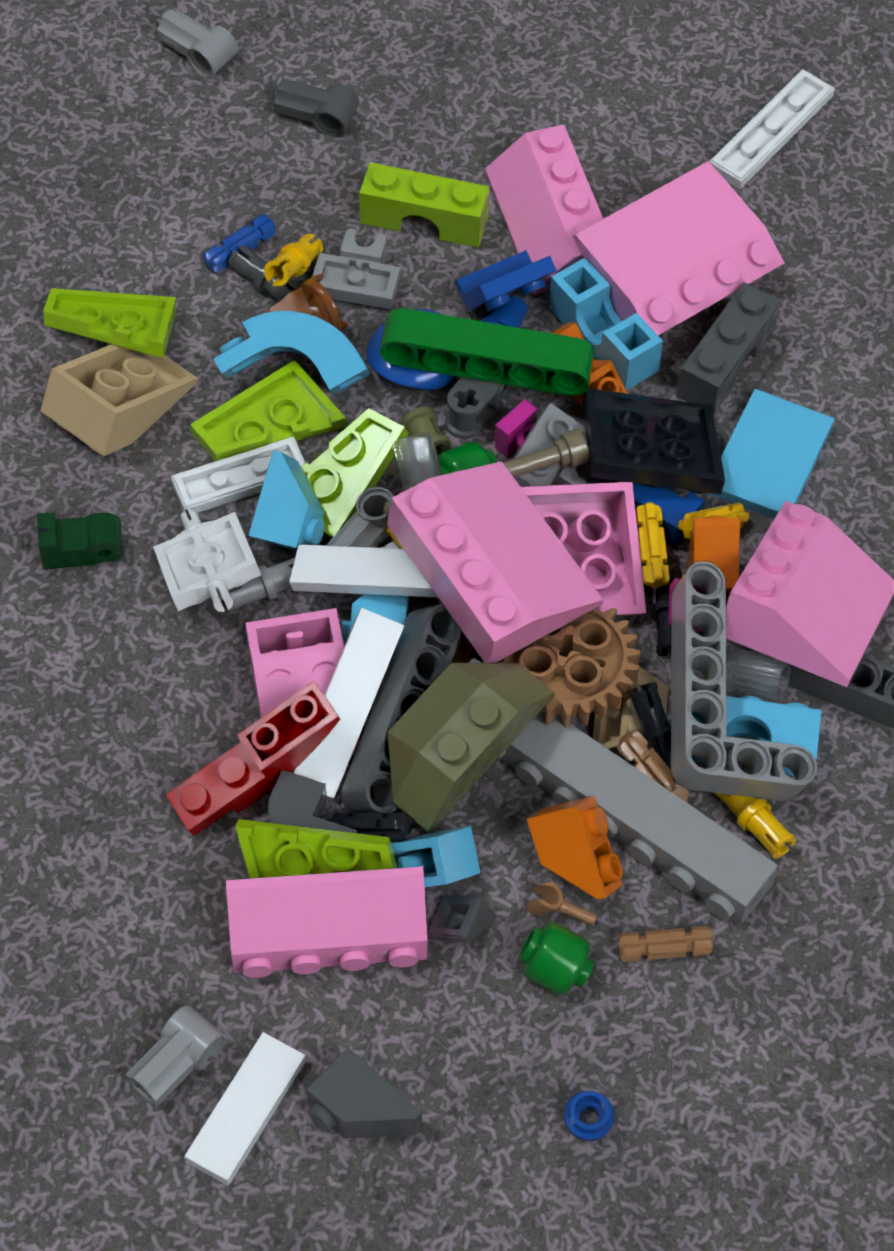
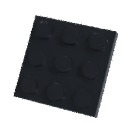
[582,388,725,494]

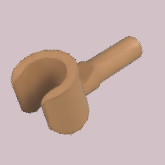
[527,882,597,926]

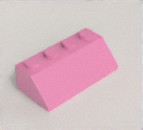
[485,124,603,295]
[226,867,427,978]

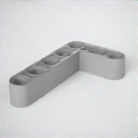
[671,561,817,801]

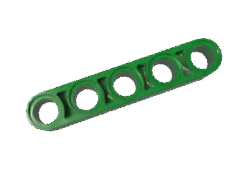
[379,308,594,396]

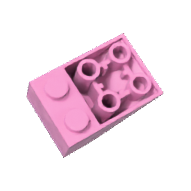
[245,608,360,755]

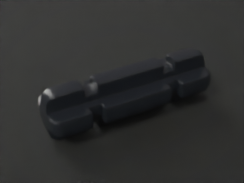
[328,812,412,841]

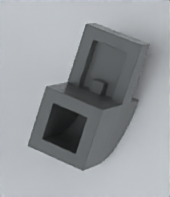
[268,770,357,833]

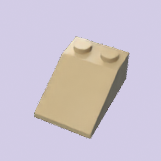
[40,344,198,456]

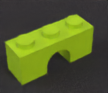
[359,162,490,248]

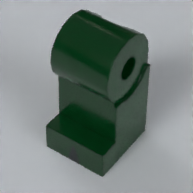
[37,512,124,570]

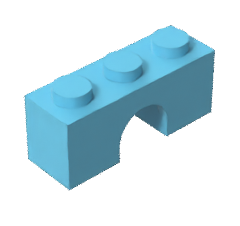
[549,258,663,391]
[691,696,822,776]

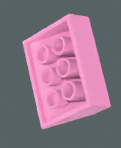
[572,161,784,335]
[387,461,604,663]
[521,482,646,617]
[726,500,894,687]

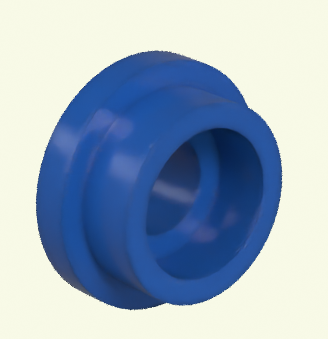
[564,1091,614,1141]

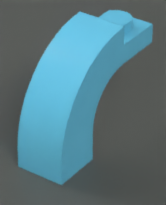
[213,311,371,395]

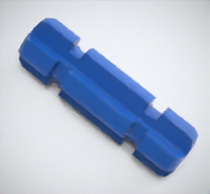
[203,214,276,273]

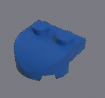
[454,250,557,311]

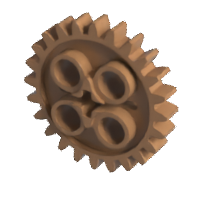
[496,605,640,727]

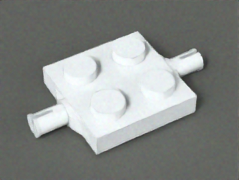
[153,509,262,612]

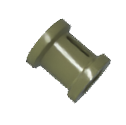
[400,407,451,464]

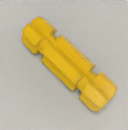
[635,502,670,588]
[678,502,749,539]

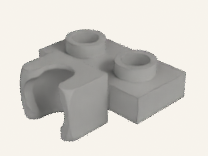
[312,229,401,310]
[513,403,591,487]

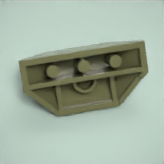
[388,663,555,834]

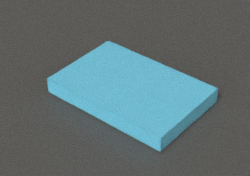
[707,389,835,519]

